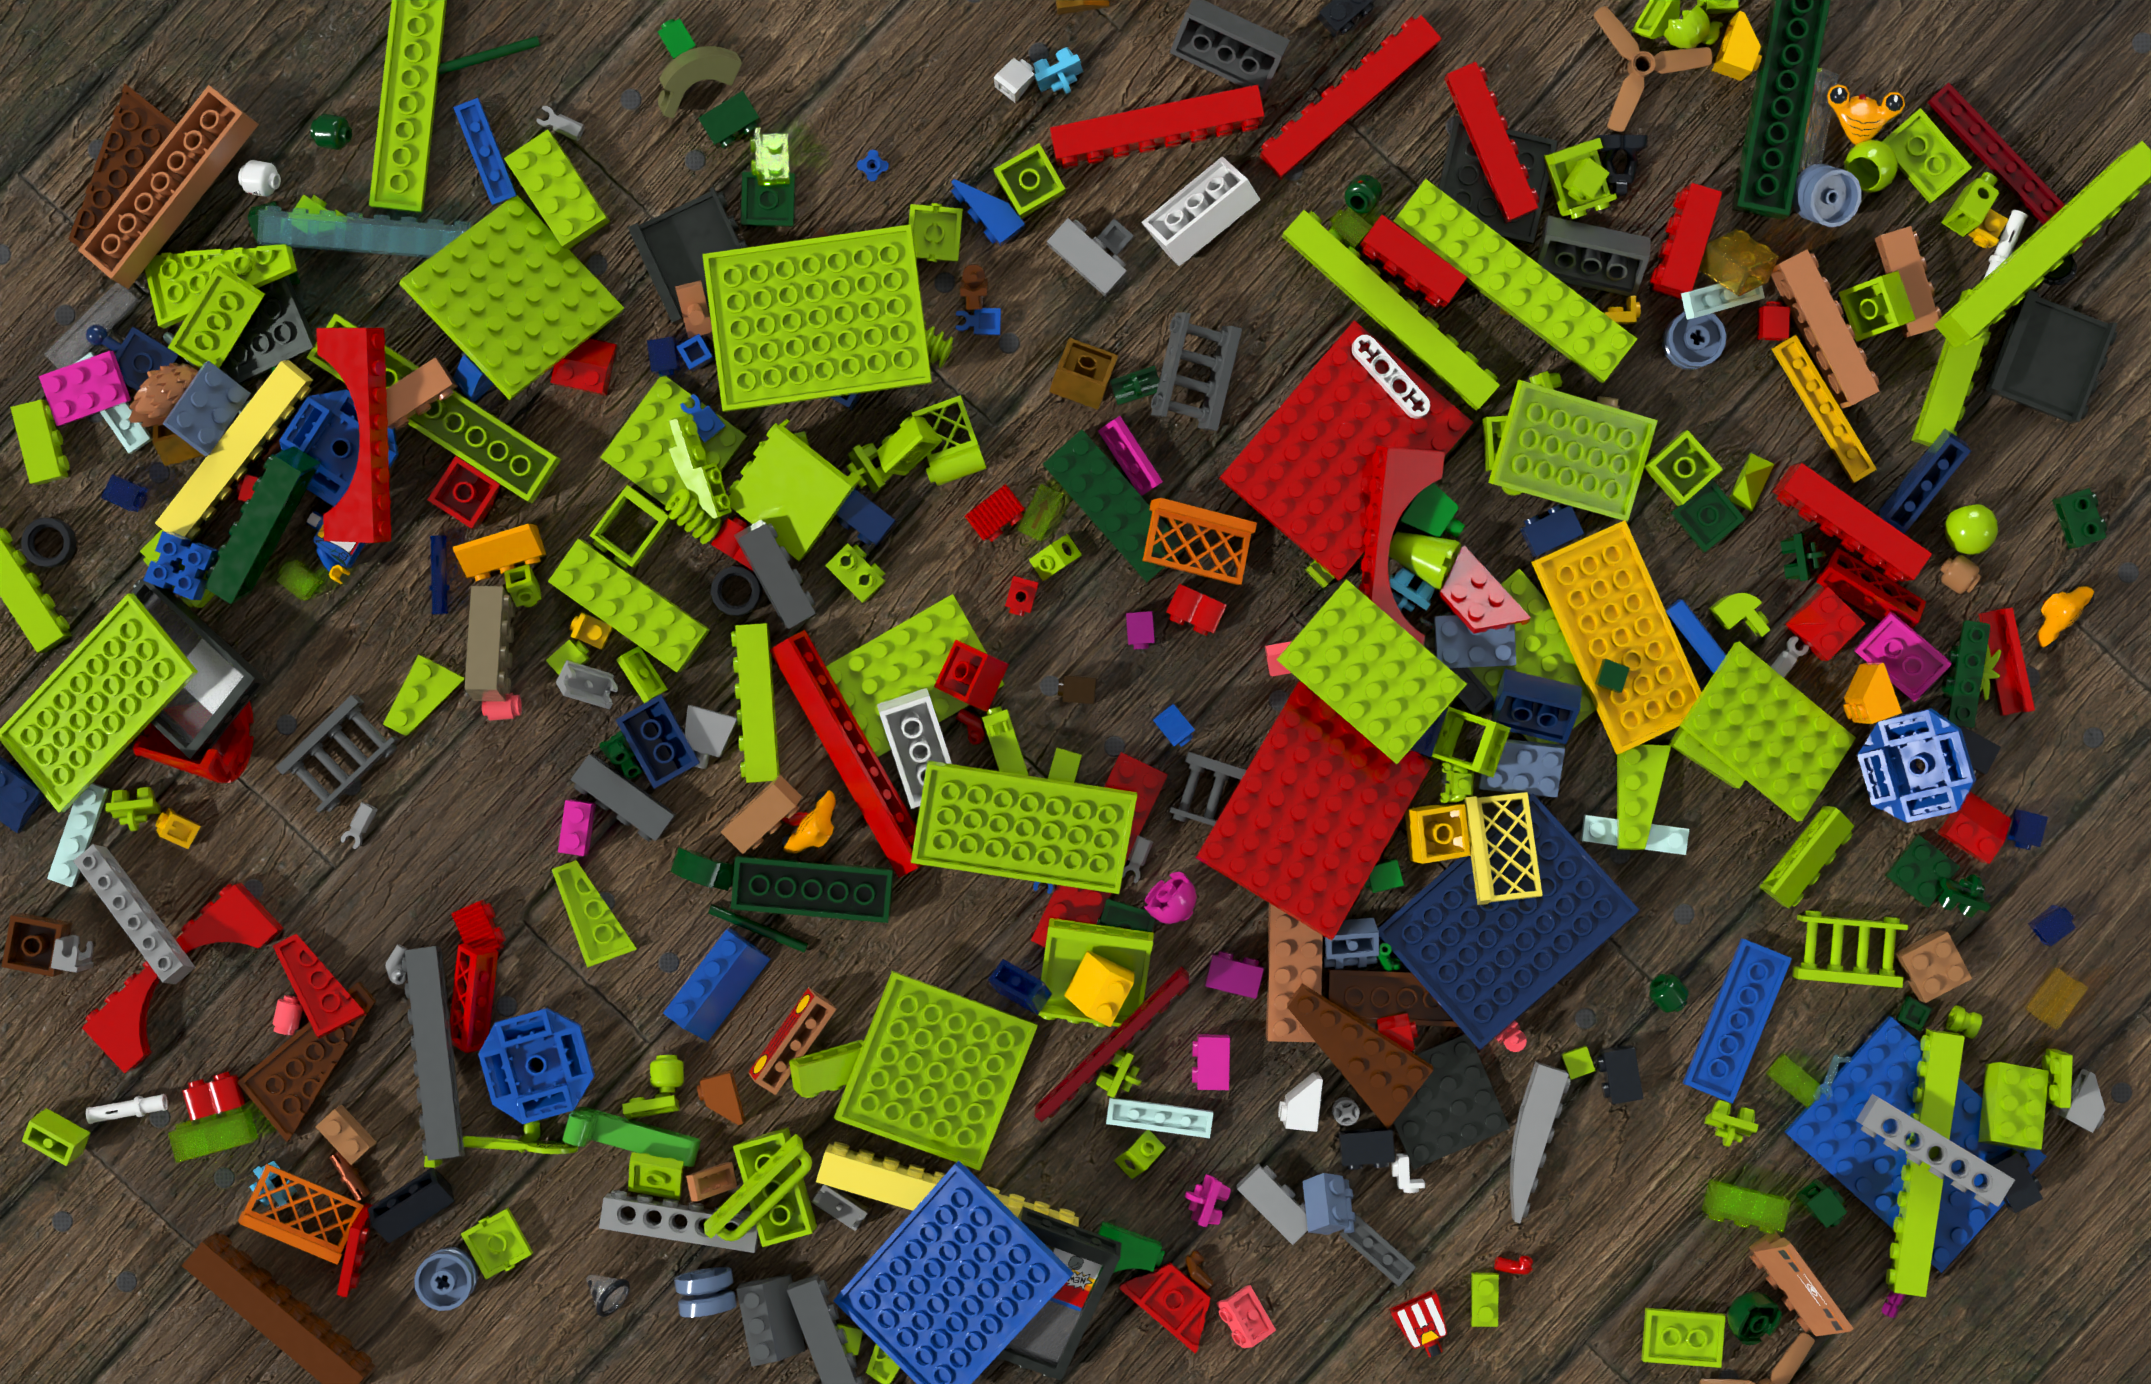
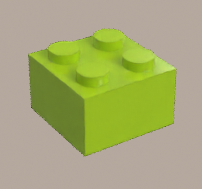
[994,143,1066,219]
[1838,271,1916,342]
[1644,430,1723,506]

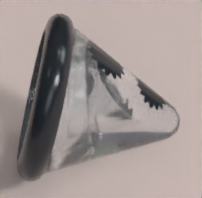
[586,1274,630,1317]

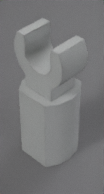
[536,106,585,141]
[1771,636,1809,679]
[341,802,378,849]
[1122,836,1153,883]

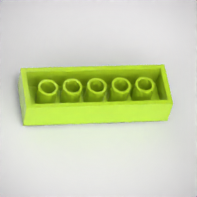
[548,539,710,673]

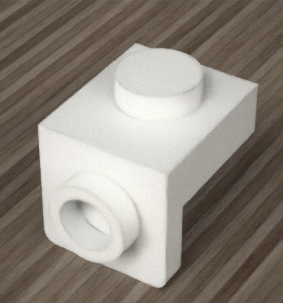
[1392,1153,1425,1193]

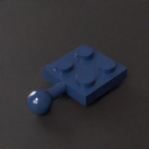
[86,324,180,391]

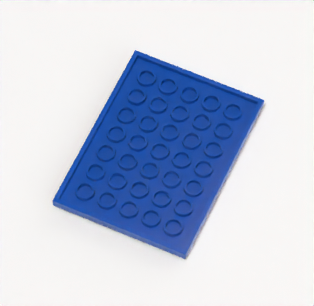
[1785,1016,2047,1273]
[833,1161,1074,1384]

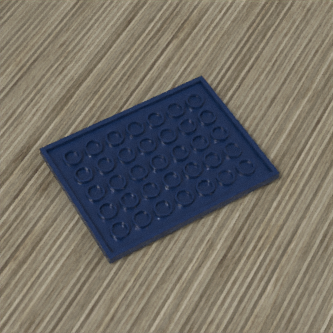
[1378,794,1640,1051]

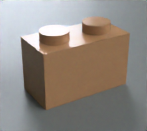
[316,1105,377,1165]

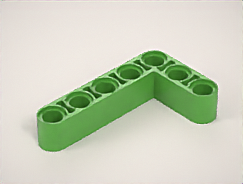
[562,1107,701,1167]

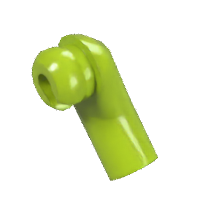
[518,1120,540,1153]

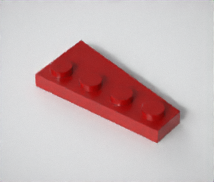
[273,934,366,1039]

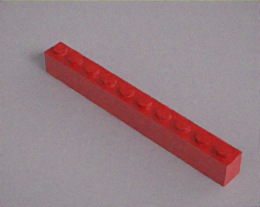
[770,630,922,878]

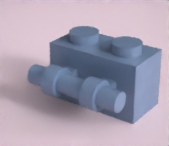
[1322,918,1379,969]
[1303,1173,1356,1235]

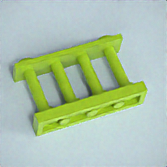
[1792,910,1908,988]

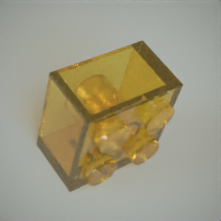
[1699,229,1779,296]

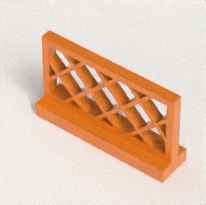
[1143,498,1257,585]
[238,1164,364,1265]

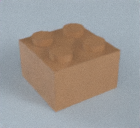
[1894,930,1972,1003]

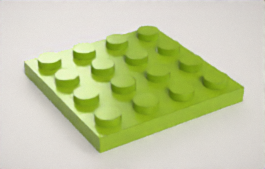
[600,373,748,506]

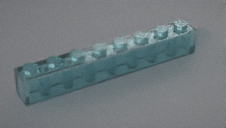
[257,206,471,258]

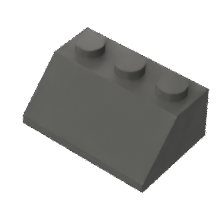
[737,1273,806,1366]

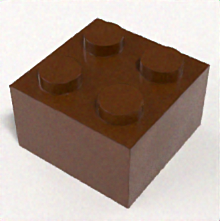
[1,913,72,977]

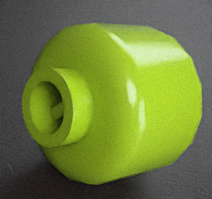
[650,1055,684,1093]

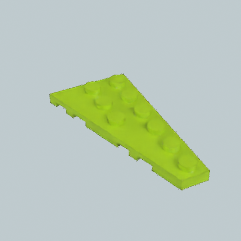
[145,244,297,329]

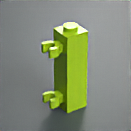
[982,706,1029,776]

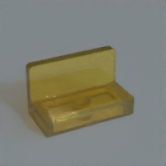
[2025,968,2088,1030]

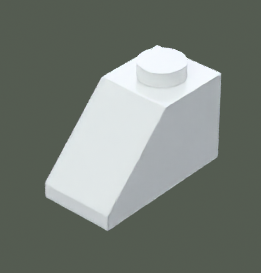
[994,58,1035,103]

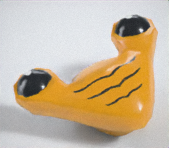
[1827,84,1905,145]
[2036,586,2094,648]
[782,790,836,854]

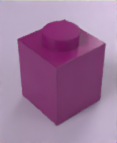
[1126,611,1155,650]

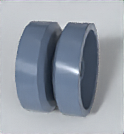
[1792,164,1861,227]
[1662,312,1726,370]
[414,1247,478,1311]
[674,1267,737,1317]

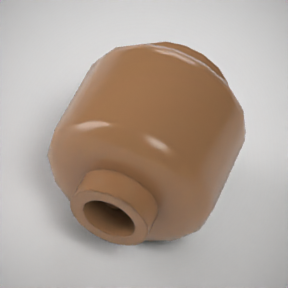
[1940,555,1981,594]

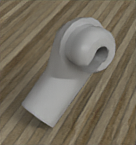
[385,944,408,985]

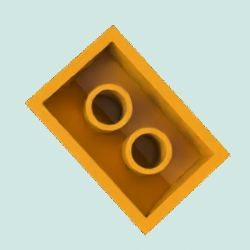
[453,523,546,582]
[1843,663,1902,724]

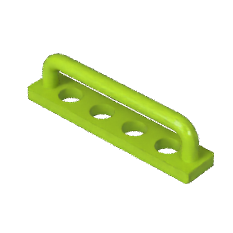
[704,1134,812,1242]

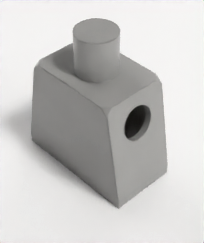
[685,705,738,769]

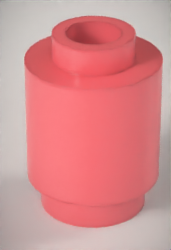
[482,693,522,721]
[272,995,303,1035]

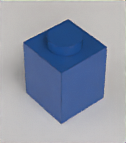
[677,334,716,372]

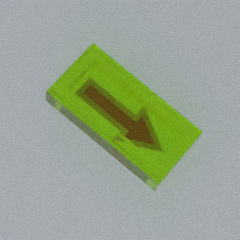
[1017,483,1064,542]

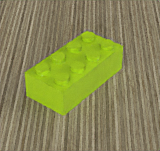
[504,129,611,249]

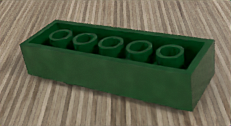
[1043,429,1185,583]
[204,446,321,604]
[731,855,894,923]

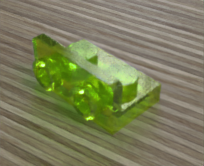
[750,127,790,185]

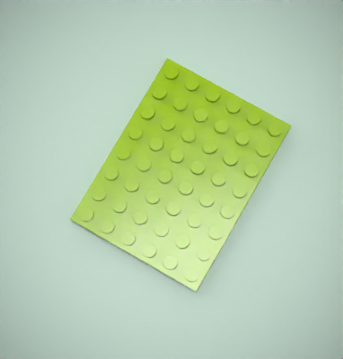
[702,225,932,412]

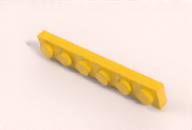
[1771,335,1877,483]

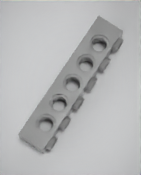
[73,844,196,984]
[1856,1094,2015,1207]
[599,1190,759,1253]

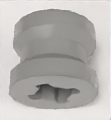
[1332,1097,1360,1126]

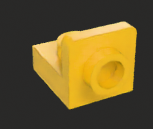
[1968,209,2009,248]
[1604,296,1641,325]
[570,613,613,650]
[155,808,201,849]

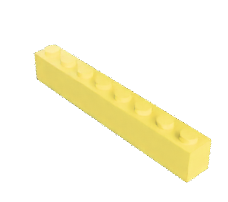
[155,360,313,541]

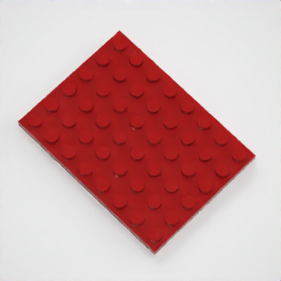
[1219,320,1474,581]
[1195,681,1433,940]

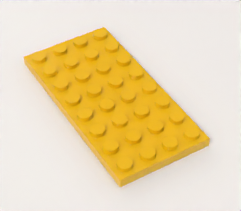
[1531,520,1702,754]

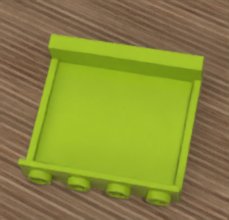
[728,419,861,561]
[1036,918,1154,1027]

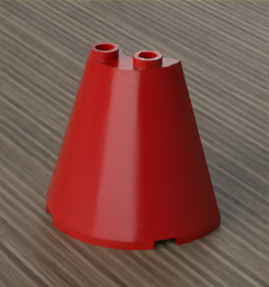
[133,701,254,783]

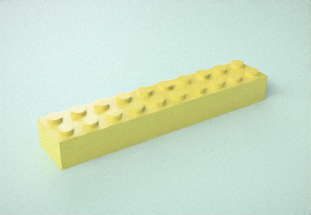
[816,1142,1079,1252]

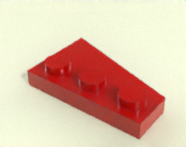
[337,1203,373,1297]

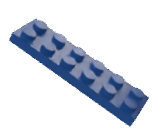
[1683,938,1792,1104]

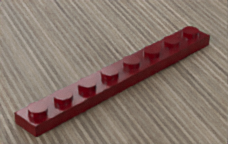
[1927,82,2090,254]
[1034,966,1189,1123]

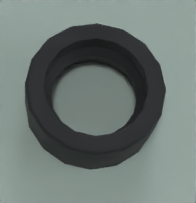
[21,517,77,568]
[711,566,762,616]

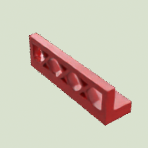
[1816,547,1926,629]
[1978,608,2035,716]
[450,943,498,1053]

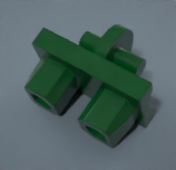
[1110,366,1159,406]
[1780,533,1826,581]
[599,730,642,779]
[1938,874,1991,918]

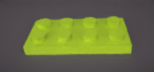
[168,265,265,369]

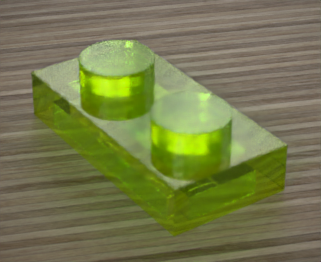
[1766,1053,1824,1108]

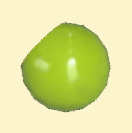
[1844,139,1898,193]
[1945,504,1998,555]

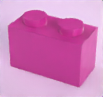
[558,799,596,856]
[1192,1034,1230,1090]

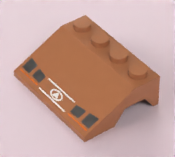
[1749,1229,1854,1336]

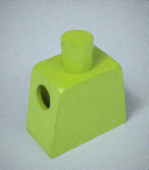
[1941,172,1999,237]

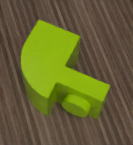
[1708,593,1770,637]

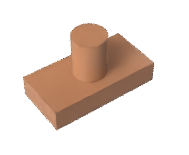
[675,280,712,338]
[686,1162,737,1201]

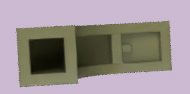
[658,46,742,119]

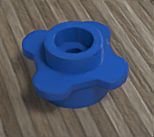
[857,150,889,182]

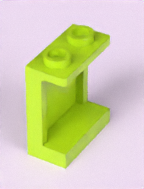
[1543,138,1617,219]

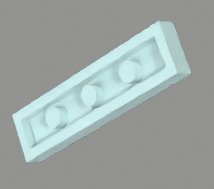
[1681,273,1765,319]
[76,352,153,454]
[47,783,109,887]
[1581,815,1689,855]
[1106,1097,1213,1138]

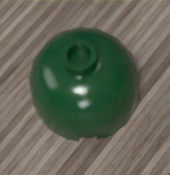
[1727,1291,1782,1346]

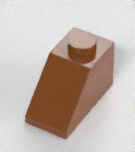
[697,1070,746,1125]

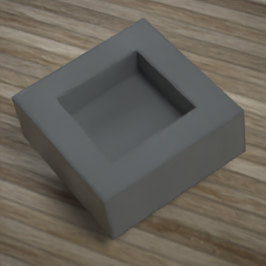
[1097,218,1134,255]

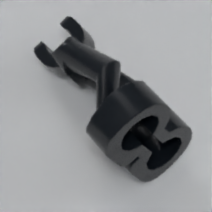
[1596,135,1648,196]

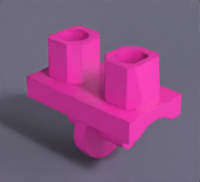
[1184,1174,1231,1227]

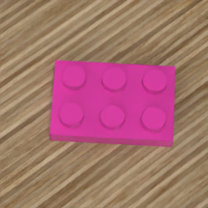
[39,351,131,426]
[1855,611,1951,702]

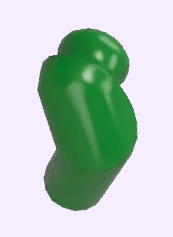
[1378,943,1400,972]

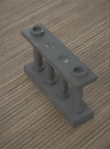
[1151,312,1242,431]
[276,695,400,813]
[1169,751,1246,826]

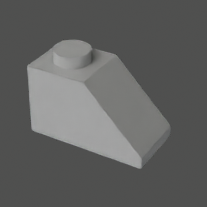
[2058,1069,2105,1133]

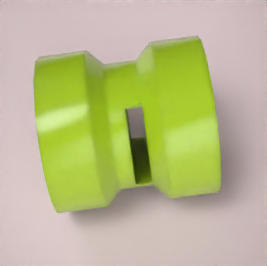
[1946,1005,1982,1039]

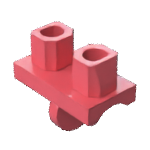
[1495,1021,1527,1052]

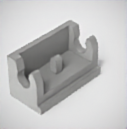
[556,660,618,709]
[51,935,94,973]
[812,1184,869,1231]

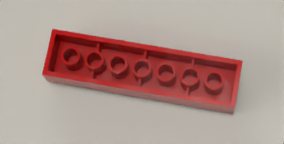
[1050,85,1264,169]

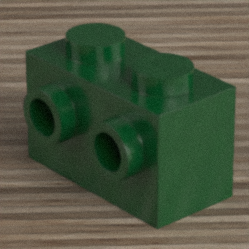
[698,90,762,149]
[2052,488,2107,549]
[1796,1179,1847,1228]

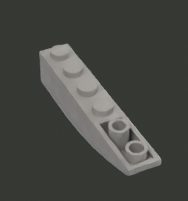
[1510,1061,1571,1223]

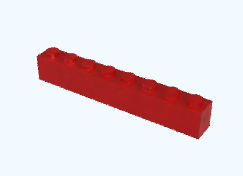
[1260,15,1442,180]

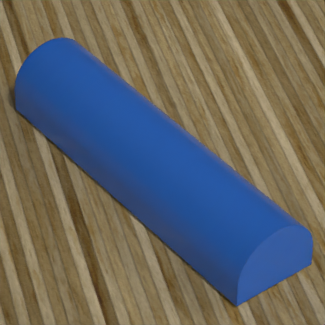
[1665,599,1726,674]

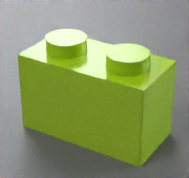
[22,1108,91,1166]

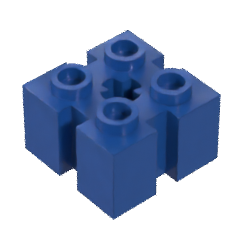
[143,531,219,600]

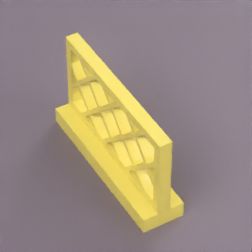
[1463,792,1542,905]

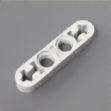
[1351,335,1430,419]

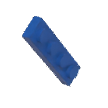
[453,98,517,206]

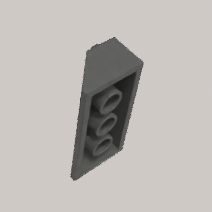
[1169,0,1290,96]
[1536,216,1651,296]

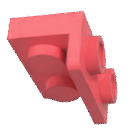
[1216,1285,1276,1348]

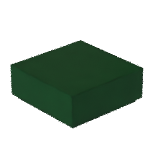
[1595,659,1630,693]
[1896,996,1933,1031]

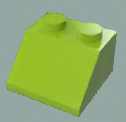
[877,416,942,476]

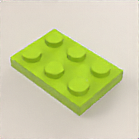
[1881,108,1972,203]
[1641,1308,1725,1368]

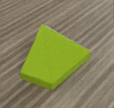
[1632,0,1680,39]
[1729,453,1774,512]

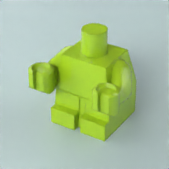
[1440,762,1474,803]

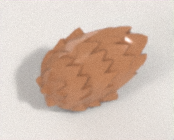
[129,363,200,427]

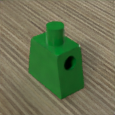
[1398,482,1465,538]

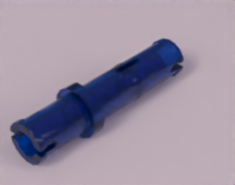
[429,535,450,615]

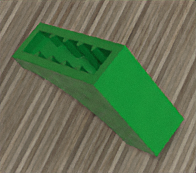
[1085,1221,1165,1303]

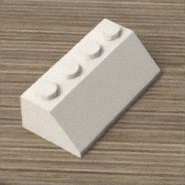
[1141,156,1260,266]

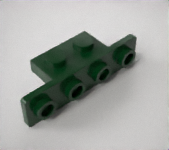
[1942,620,1991,728]

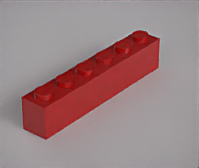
[1444,62,1540,223]

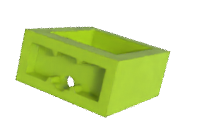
[589,485,671,568]
[1430,706,1511,778]

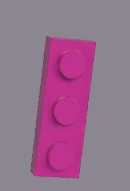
[1098,416,1163,496]

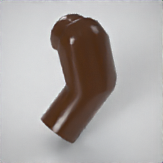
[1186,1250,1213,1290]

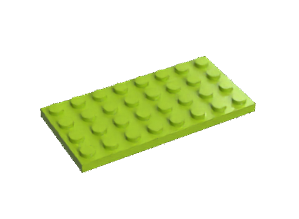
[0,593,198,813]
[911,761,1137,894]

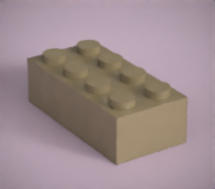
[465,586,515,702]

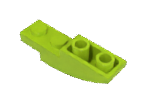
[669,414,732,519]

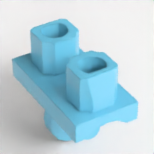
[1034,47,1084,94]
[1389,566,1435,612]
[250,1161,297,1207]

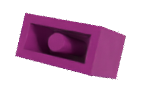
[1204,951,1264,999]

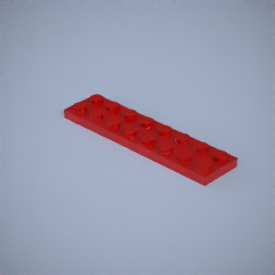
[1031,752,1168,947]

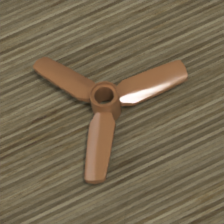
[1593,6,1712,133]
[1699,1332,1815,1384]

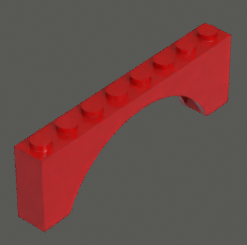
[316,328,391,543]
[1358,445,1445,646]
[82,883,284,1074]

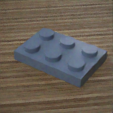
[163,361,251,456]
[1434,615,1516,668]
[1478,739,1565,797]

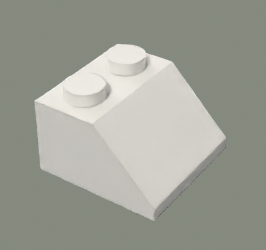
[1278,1072,1323,1132]

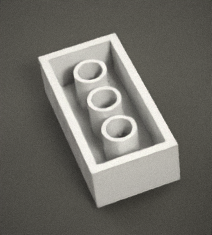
[877,688,952,809]

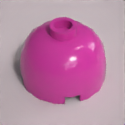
[1144,872,1197,924]

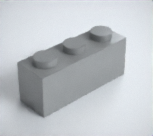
[1047,218,1127,297]
[1236,1163,1308,1245]

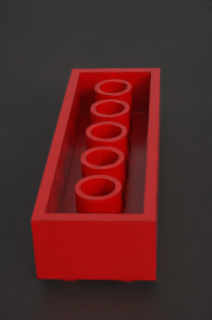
[1772,463,1932,582]

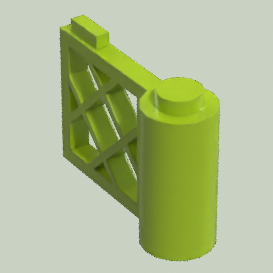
[912,395,987,486]

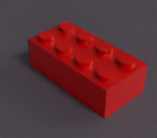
[1650,183,1722,299]
[1359,215,1467,308]

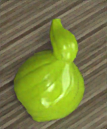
[1664,5,1723,49]

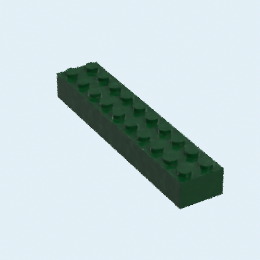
[1731,0,1830,220]

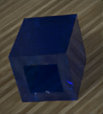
[647,337,681,377]
[101,474,148,512]
[2008,809,2048,850]
[2028,905,2076,947]

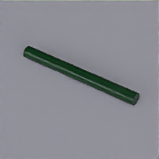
[438,36,541,75]
[708,904,809,953]

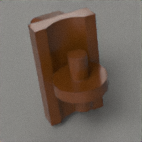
[960,264,988,310]

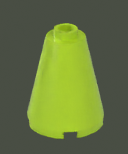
[1388,531,1461,590]

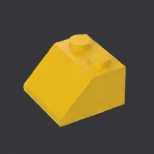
[1712,11,1762,81]
[1405,804,1471,864]
[1064,950,1135,1027]

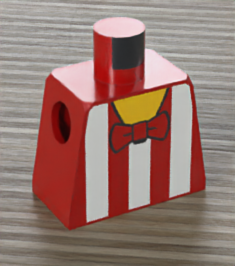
[1389,1289,1447,1357]

